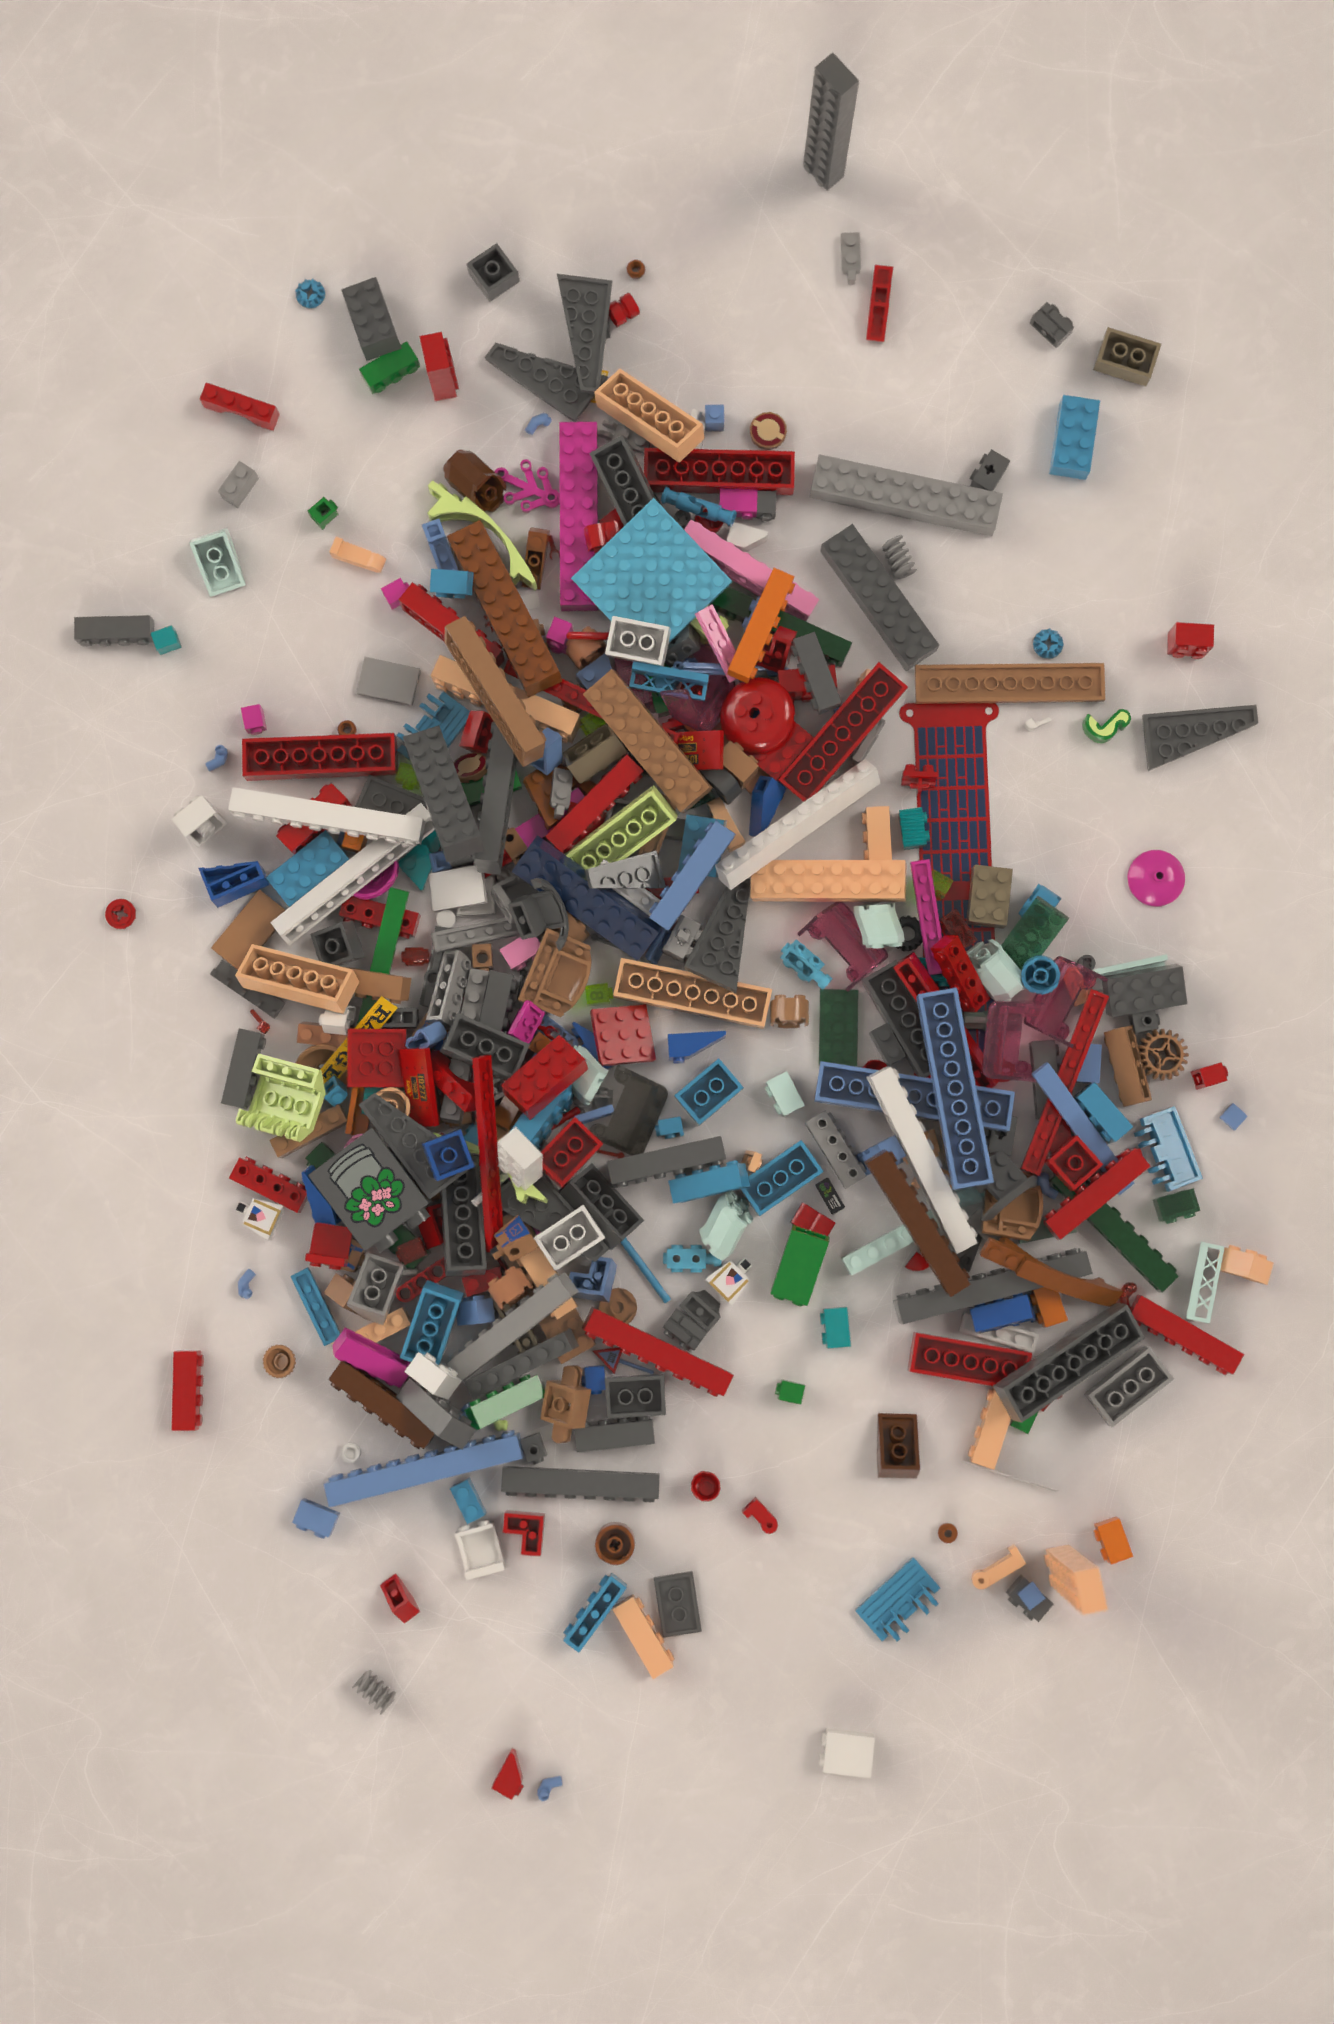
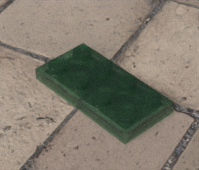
[1001,895,1069,970]
[818,989,858,1067]

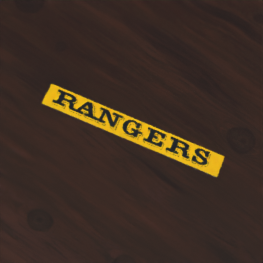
[320,996,398,1090]

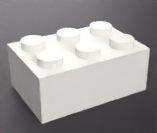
[605,616,671,666]
[171,795,227,847]
[497,1127,543,1190]
[534,1205,605,1271]

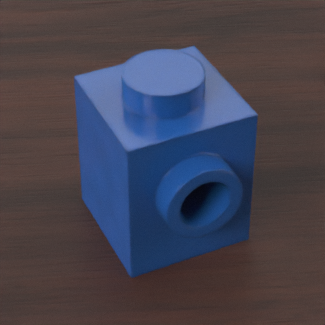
[581,1365,605,1395]

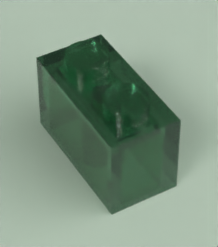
[1152,1188,1201,1224]

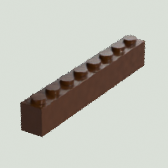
[864,1149,971,1297]

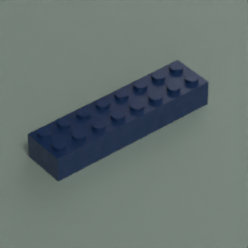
[511,835,662,961]

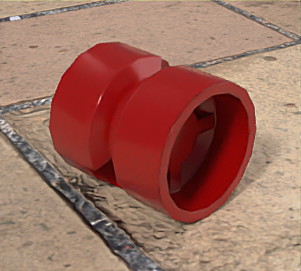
[609,292,640,327]

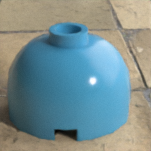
[1021,955,1060,995]

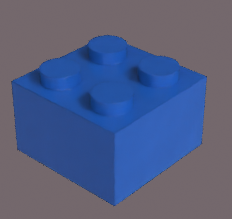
[422,1129,475,1181]

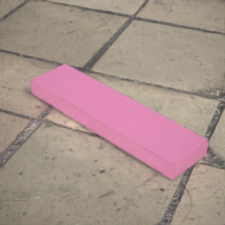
[695,604,736,682]

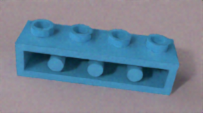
[668,1160,750,1204]
[563,1572,627,1653]

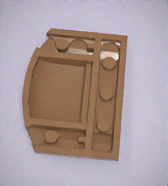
[518,928,592,1017]
[981,1171,1043,1241]

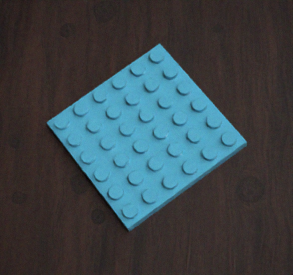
[571,498,732,643]

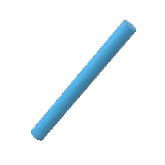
[620,1238,671,1303]

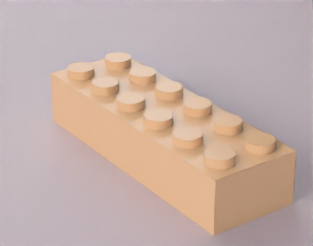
[594,369,705,462]
[235,944,359,1014]

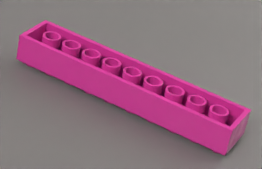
[559,422,599,611]

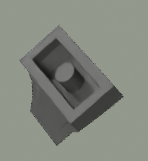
[679,1290,721,1332]

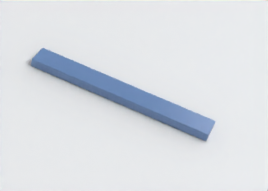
[1031,1062,1135,1195]

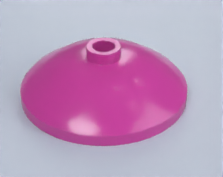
[1127,850,1185,907]
[353,860,399,899]

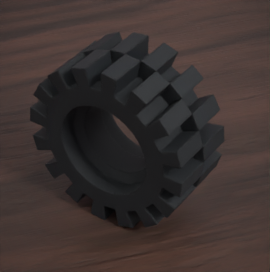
[896,915,922,952]

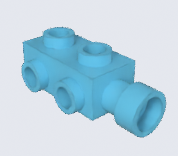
[780,939,833,990]
[663,1245,722,1272]

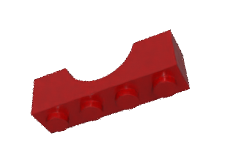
[199,382,280,431]
[430,1050,476,1112]

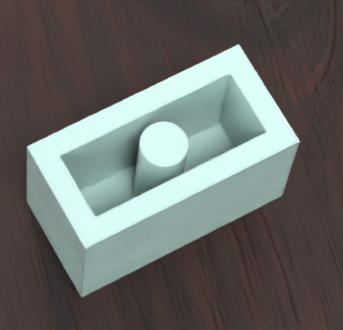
[764,1071,805,1117]

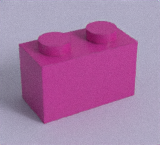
[719,489,758,520]
[546,617,574,654]

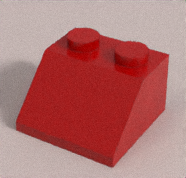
[418,1203,443,1249]

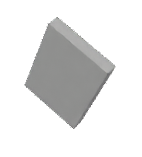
[356,657,421,706]

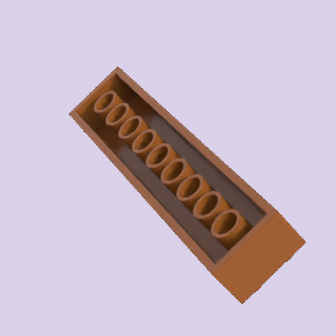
[447,520,562,697]

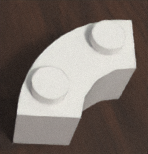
[319,1005,356,1035]

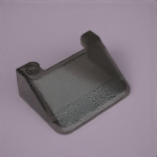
[589,1064,668,1156]

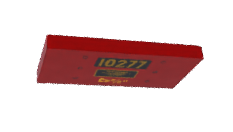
[676,730,724,770]
[400,1048,439,1126]

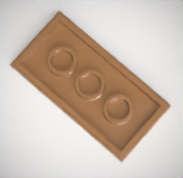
[211,889,285,970]

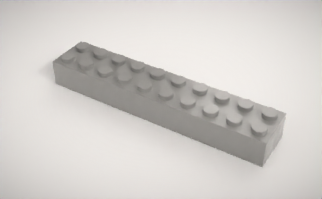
[810,454,1003,536]

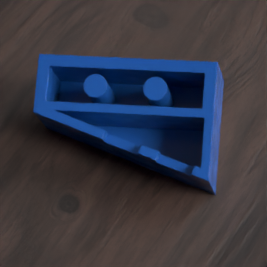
[198,861,270,908]
[970,1293,1037,1334]

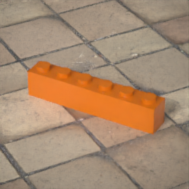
[727,568,796,683]

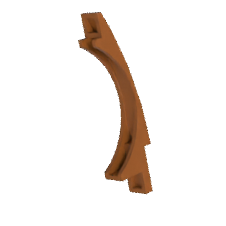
[980,1237,1123,1307]

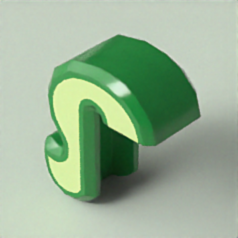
[1082,709,1131,743]

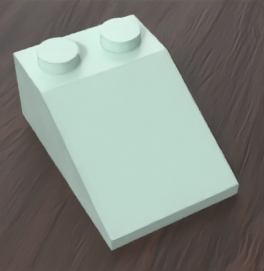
[189,528,246,597]

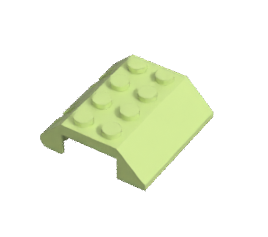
[236,1054,326,1142]

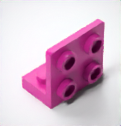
[506,1000,545,1044]

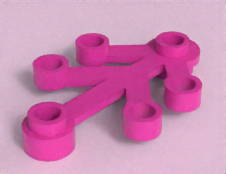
[494,459,560,513]

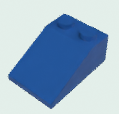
[668,1031,726,1064]

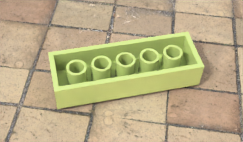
[564,785,678,869]

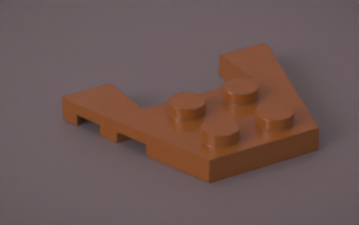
[523,764,596,830]

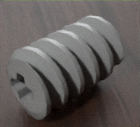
[882,535,917,579]
[352,1670,396,1715]

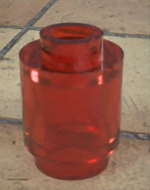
[401,947,429,966]

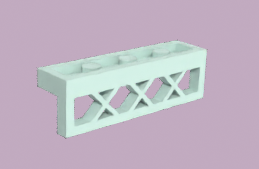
[1088,954,1168,990]
[1186,1242,1225,1324]

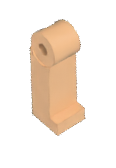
[329,537,386,573]
[706,797,745,853]
[971,1544,1026,1590]

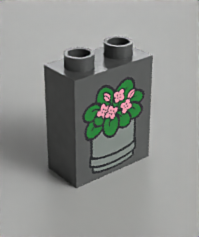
[308,1127,432,1253]

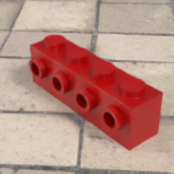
[339,896,421,939]
[930,935,990,1012]
[229,1156,308,1213]

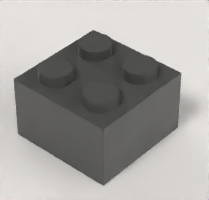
[467,243,520,302]
[310,921,365,966]

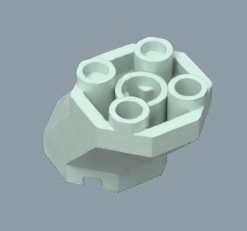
[853,903,905,949]
[967,939,1025,1003]
[571,1045,609,1107]
[699,1191,753,1261]

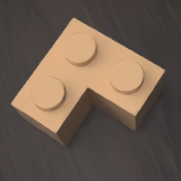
[1215,1245,1274,1285]

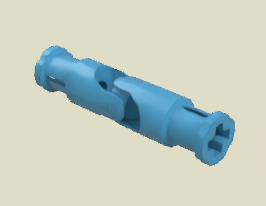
[661,487,737,527]

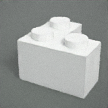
[405,1352,462,1400]

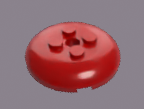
[720,677,795,754]

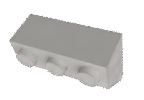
[347,1252,404,1325]

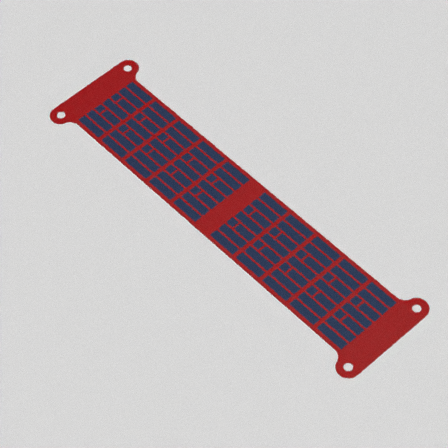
[899,703,1015,1082]

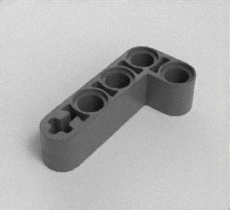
[698,768,742,805]

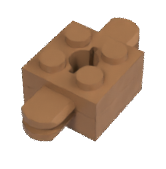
[540,1365,591,1443]

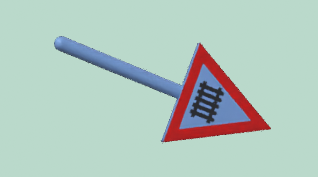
[593,1347,654,1374]

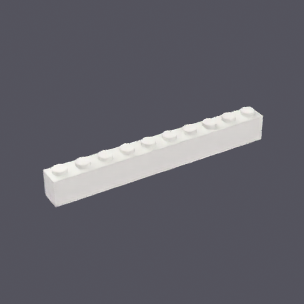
[715,759,880,890]
[228,787,425,846]
[270,803,435,946]
[866,1067,977,1254]

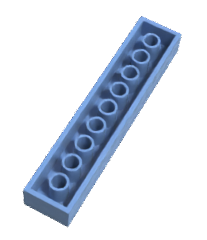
[916,988,994,1190]
[814,1061,1015,1132]
[324,1430,525,1507]

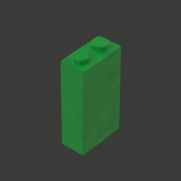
[770,1225,830,1306]

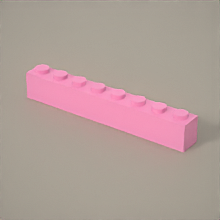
[684,520,819,621]

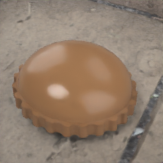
[263,1345,296,1378]

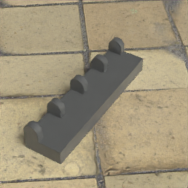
[210,960,286,1019]

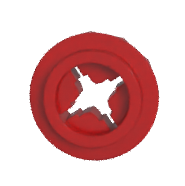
[105,899,136,929]

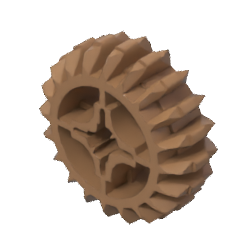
[1138,1029,1189,1081]

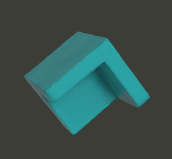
[151,625,182,655]

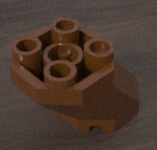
[443,450,507,512]

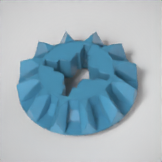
[295,279,325,308]
[1033,628,1064,659]

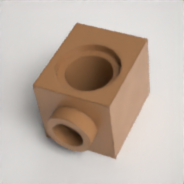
[472,943,494,971]

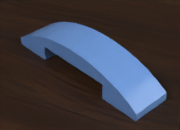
[422,518,459,571]

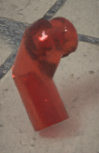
[1119,1282,1137,1309]

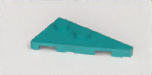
[398,830,441,891]

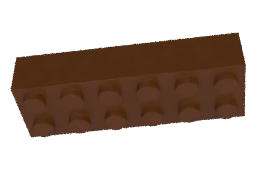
[328,1361,436,1449]

